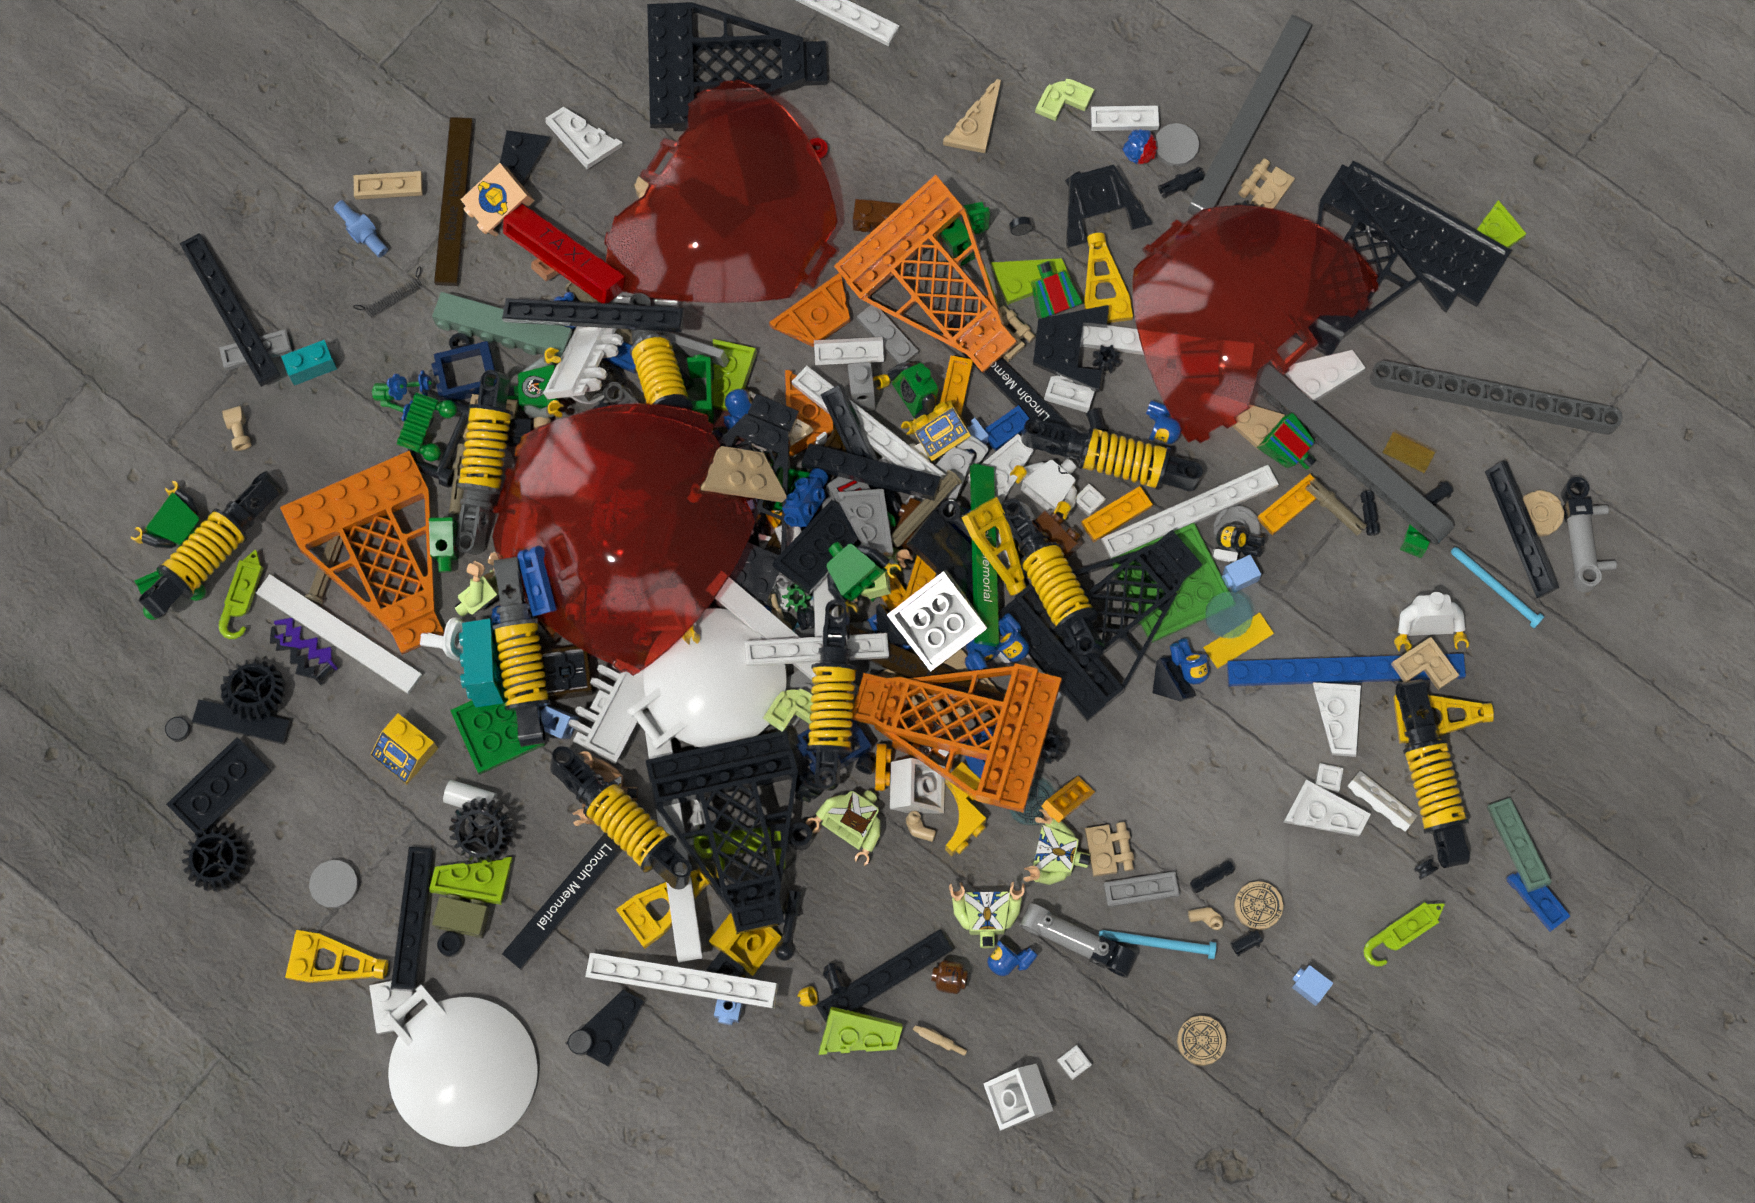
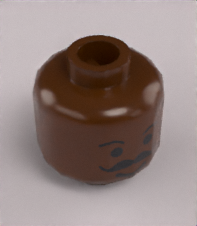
[931,960,968,994]

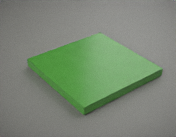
[1112,523,1235,643]

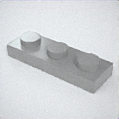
[857,305,919,364]

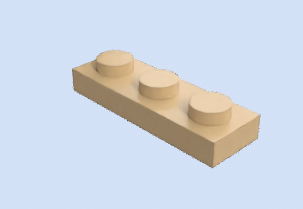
[354,171,423,200]

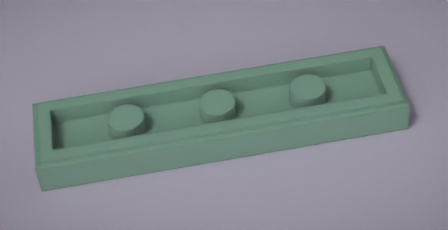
[1487,798,1552,892]

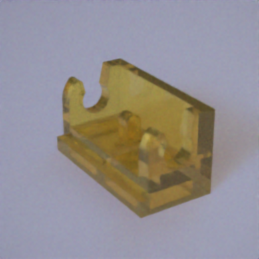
[1382,432,1435,473]

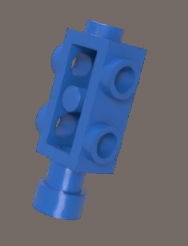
[782,468,828,527]

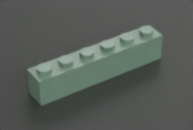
[432,292,573,357]

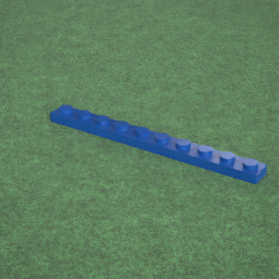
[1227,654,1466,687]

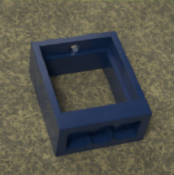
[431,341,497,402]
[796,710,872,780]

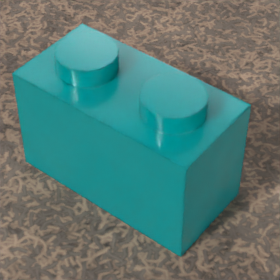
[281,340,337,386]

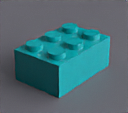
[459,619,504,707]

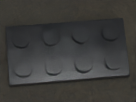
[772,500,859,594]
[906,510,999,606]
[166,737,271,837]

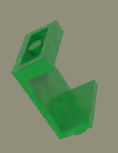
[687,355,714,426]

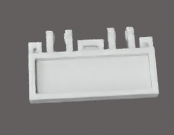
[543,326,624,399]
[568,658,645,763]

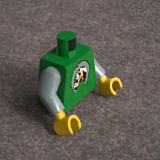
[507,347,564,418]

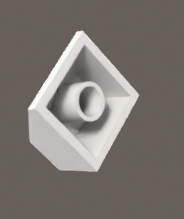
[890,758,945,814]
[983,1064,1053,1131]

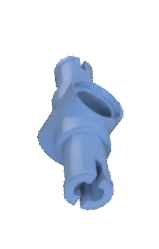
[334,200,388,258]

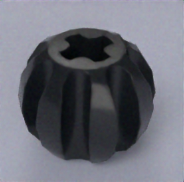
[1040,729,1067,764]

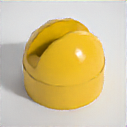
[797,986,818,1007]

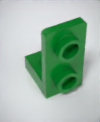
[962,202,990,234]
[1400,524,1430,558]

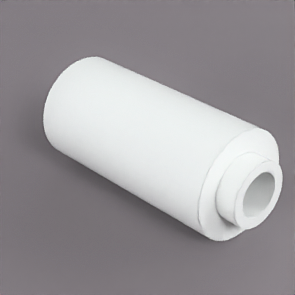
[443,780,500,808]

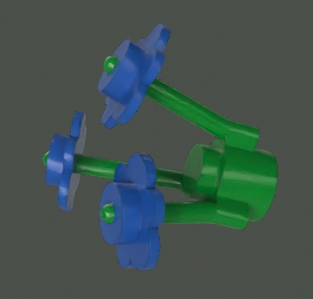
[372,370,432,422]

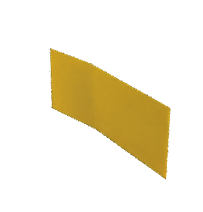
[1203,612,1274,669]

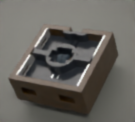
[539,645,593,701]

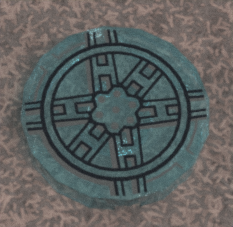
[1008,778,1054,826]

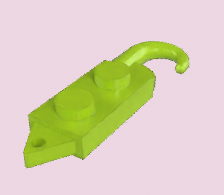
[219,550,263,639]
[1364,902,1445,967]

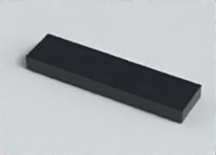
[192,699,291,745]

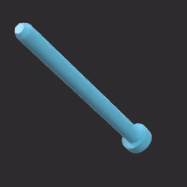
[1451,547,1545,629]
[1099,930,1216,959]

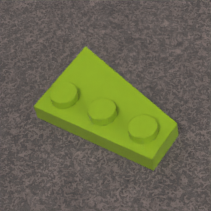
[1477,200,1526,248]
[990,258,1071,305]
[713,339,757,412]
[429,857,512,905]
[819,1007,903,1055]

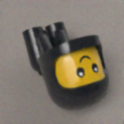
[1216,524,1266,557]

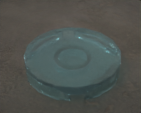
[1205,592,1253,639]

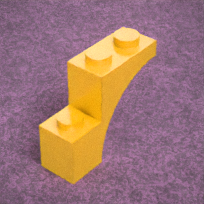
[945,762,986,856]

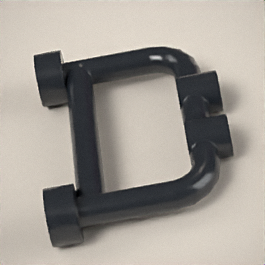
[408,398,470,488]

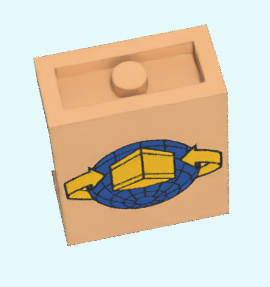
[460,163,535,237]

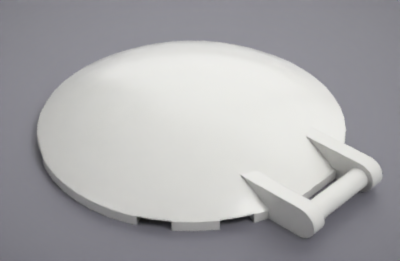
[627,608,786,750]
[383,985,538,1147]

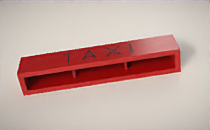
[503,204,625,304]

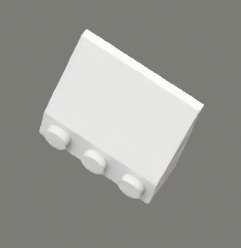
[887,570,987,672]

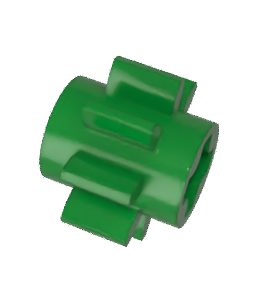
[782,584,811,612]

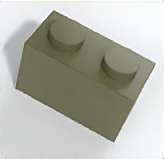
[432,894,490,939]

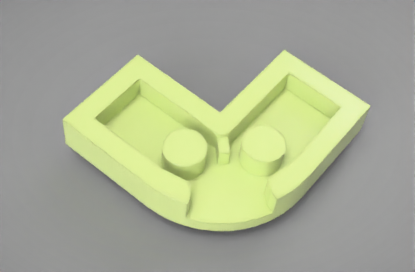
[1035,79,1094,121]
[763,689,813,731]

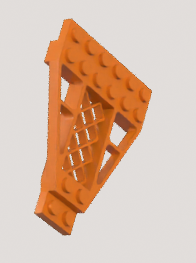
[834,175,1018,373]
[280,451,444,655]
[851,663,1062,813]

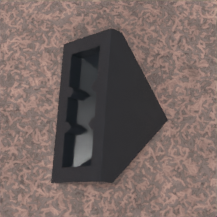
[876,604,910,646]
[1152,656,1196,702]

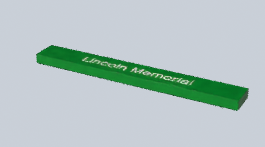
[970,463,999,647]

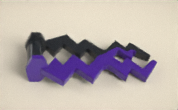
[270,618,338,685]

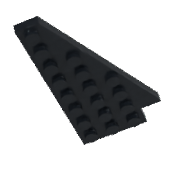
[1340,161,1512,312]

